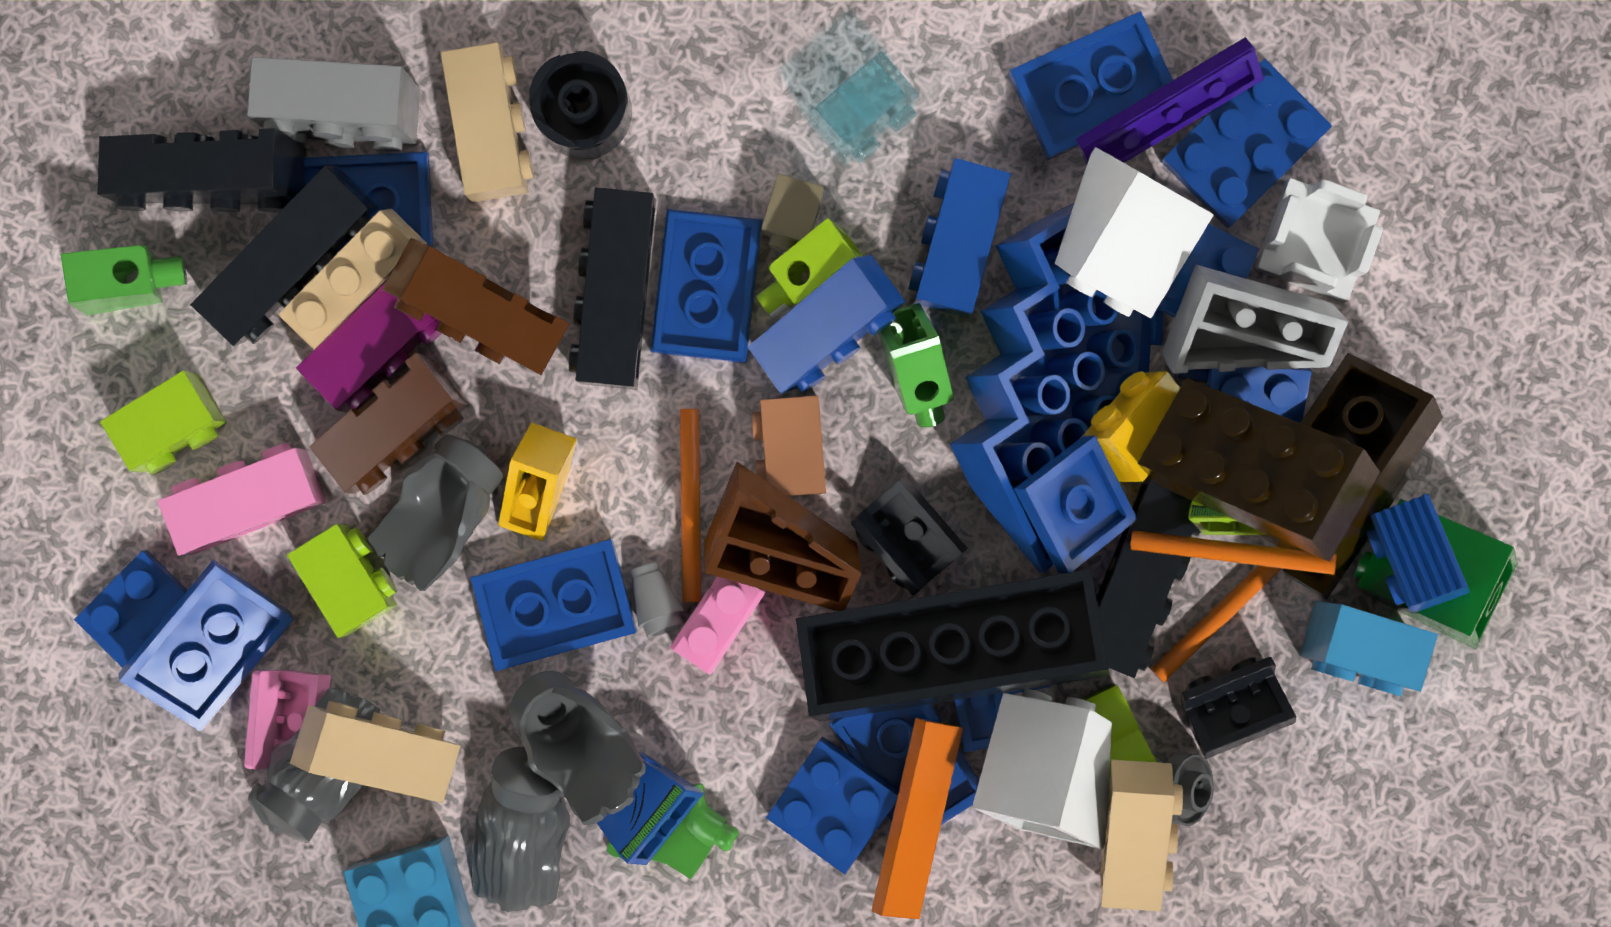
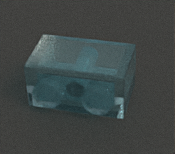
[808,51,920,166]

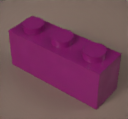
[296,281,442,413]

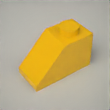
[498,422,577,542]

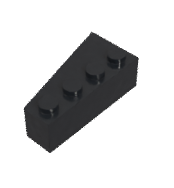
[97,128,306,213]

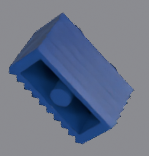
[1366,494,1470,614]

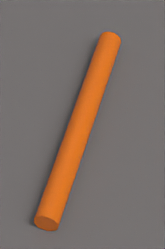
[680,409,701,602]
[1131,530,1337,575]
[1150,546,1283,683]

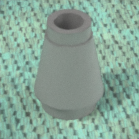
[630,562,684,638]

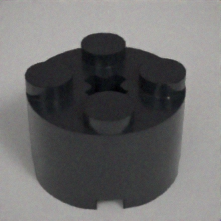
[529,51,632,159]

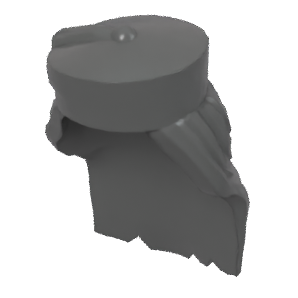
[367,434,505,591]
[510,671,646,825]
[248,688,380,843]
[471,747,570,912]

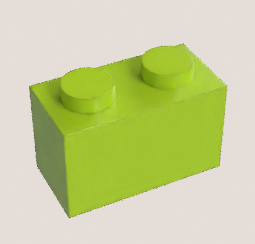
[99,370,227,475]
[287,524,397,638]

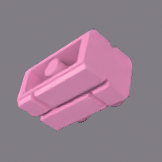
[669,577,766,675]

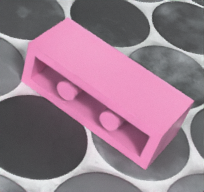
[157,443,327,556]

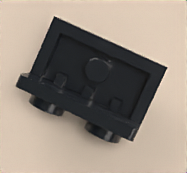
[851,475,968,596]
[1181,657,1297,759]

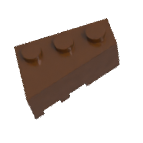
[382,238,570,375]
[309,352,469,495]
[704,462,862,611]

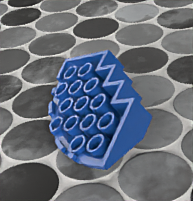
[950,202,1163,573]

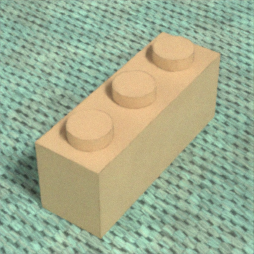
[440,42,534,203]
[278,209,427,349]
[290,701,460,803]
[1100,760,1183,912]

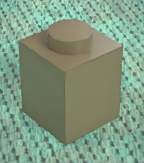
[761,173,824,252]

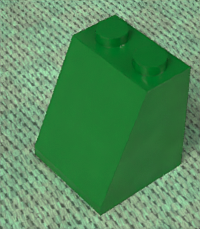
[1355,498,1518,650]

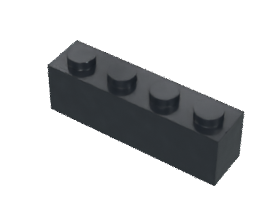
[190,165,378,347]
[569,187,656,390]
[1097,476,1201,679]

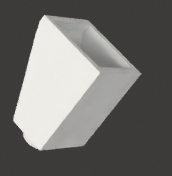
[1055,147,1214,318]
[972,689,1112,849]

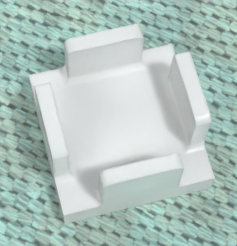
[1254,178,1383,302]

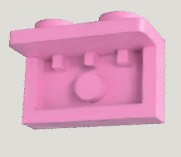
[244,669,331,770]

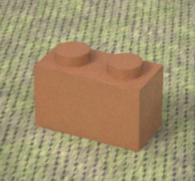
[752,395,826,497]

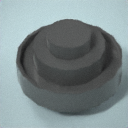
[1166,752,1214,826]

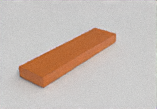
[871,718,963,919]

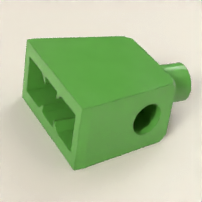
[60,245,187,316]
[879,303,954,427]

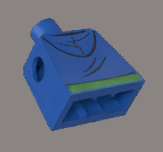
[597,752,704,865]

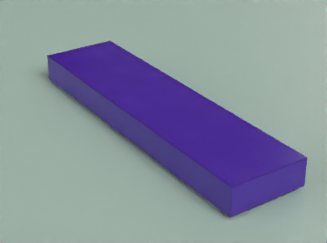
[1075,37,1264,165]

